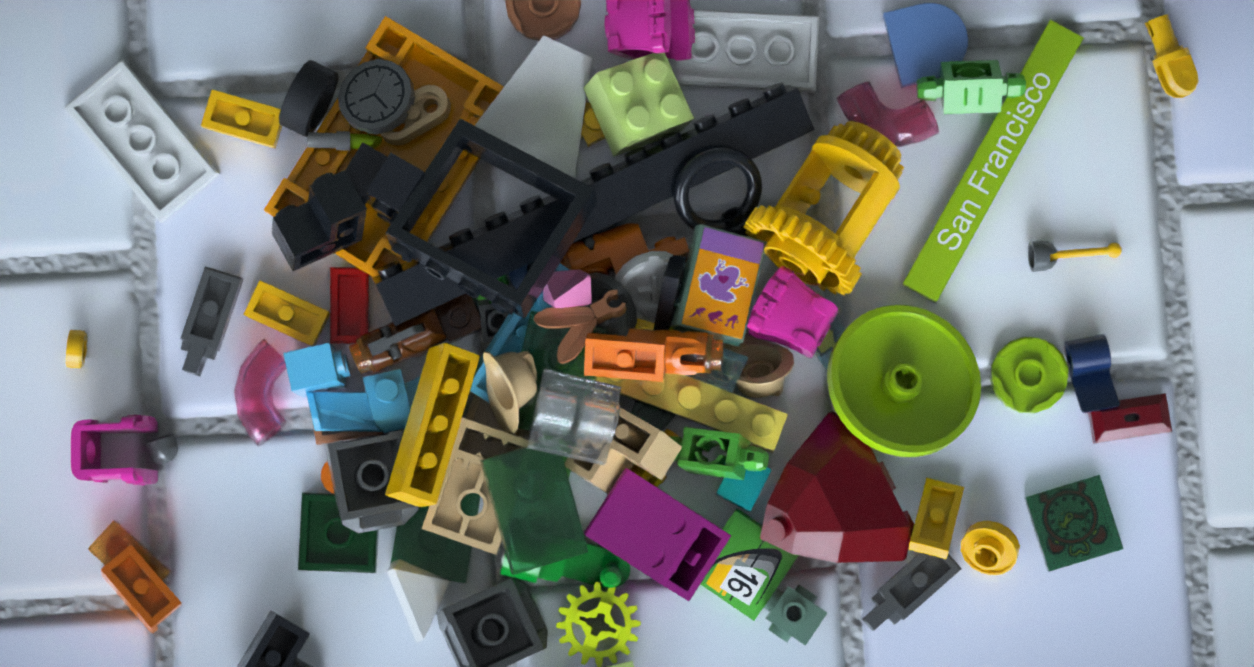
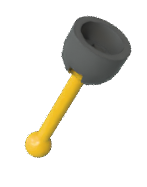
[1028,240,1122,272]

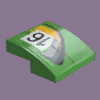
[701,508,799,621]

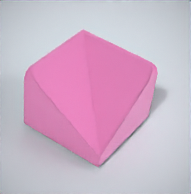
[543,269,592,308]

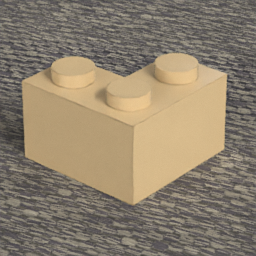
[563,399,682,494]

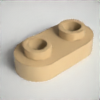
[381,85,451,146]

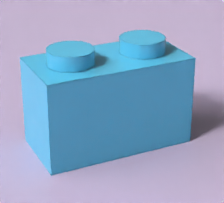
[283,343,351,397]

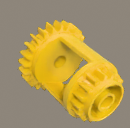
[743,121,904,295]

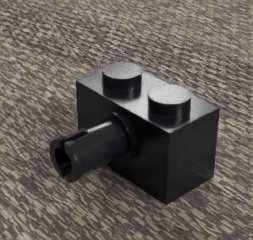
[237,610,313,667]

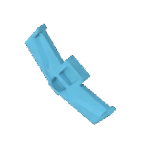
[306,369,420,434]

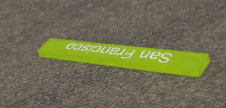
[902,20,1084,303]

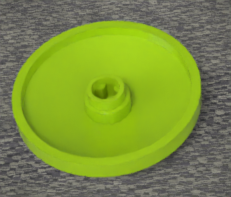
[827,305,981,457]

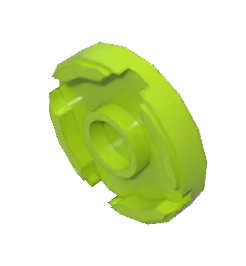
[990,337,1068,414]

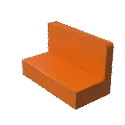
[100,544,182,634]

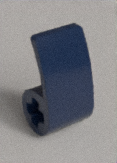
[1064,334,1120,413]

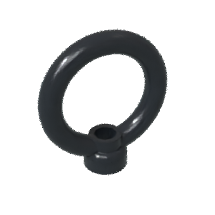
[673,147,762,237]

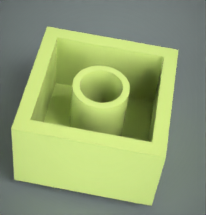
[583,53,694,157]

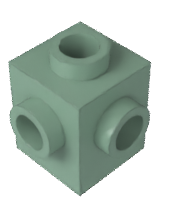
[764,584,827,646]

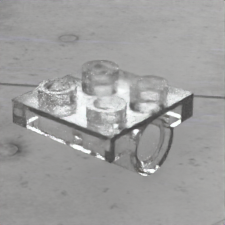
[527,369,621,466]

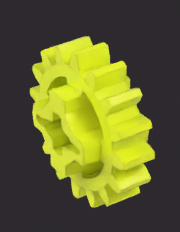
[556,582,641,667]

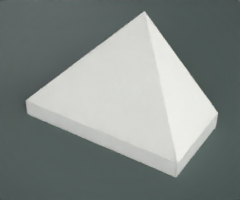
[387,559,450,643]

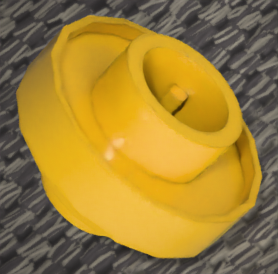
[961,520,1020,575]

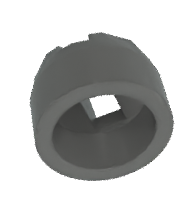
[145,434,178,464]

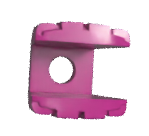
[605,0,695,61]
[747,265,838,358]
[71,414,158,486]

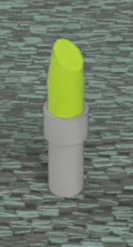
[307,131,382,151]

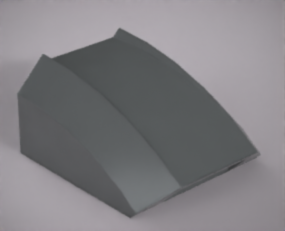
[324,430,419,534]
[436,578,548,667]

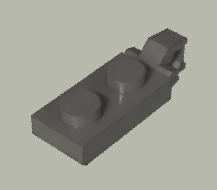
[180,266,244,376]
[862,553,962,631]

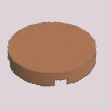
[505,0,581,41]

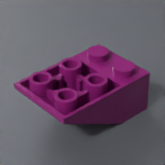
[583,468,731,601]

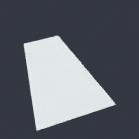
[475,35,592,178]

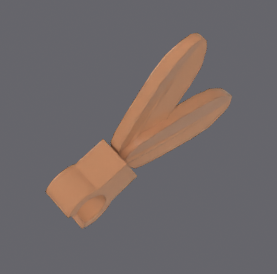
[534,290,627,364]

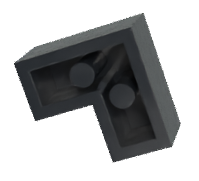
[345,142,424,224]
[272,170,367,271]

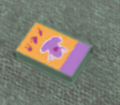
[671,224,767,347]

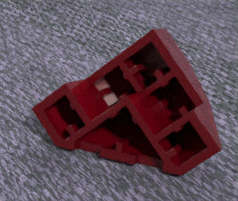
[760,411,914,563]

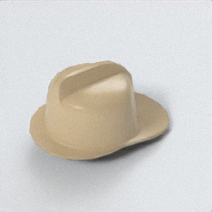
[706,334,794,398]
[483,351,537,434]

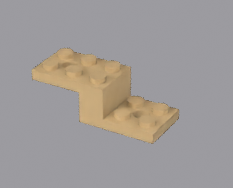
[422,363,564,555]

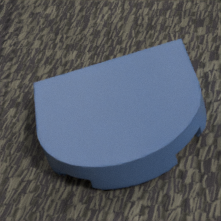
[883,3,968,88]

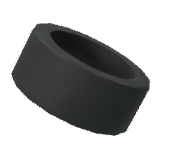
[279,60,339,137]

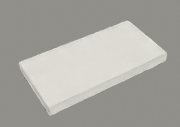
[667,9,819,93]
[64,59,220,223]

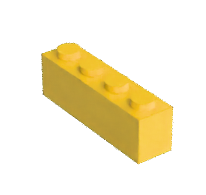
[385,343,480,507]

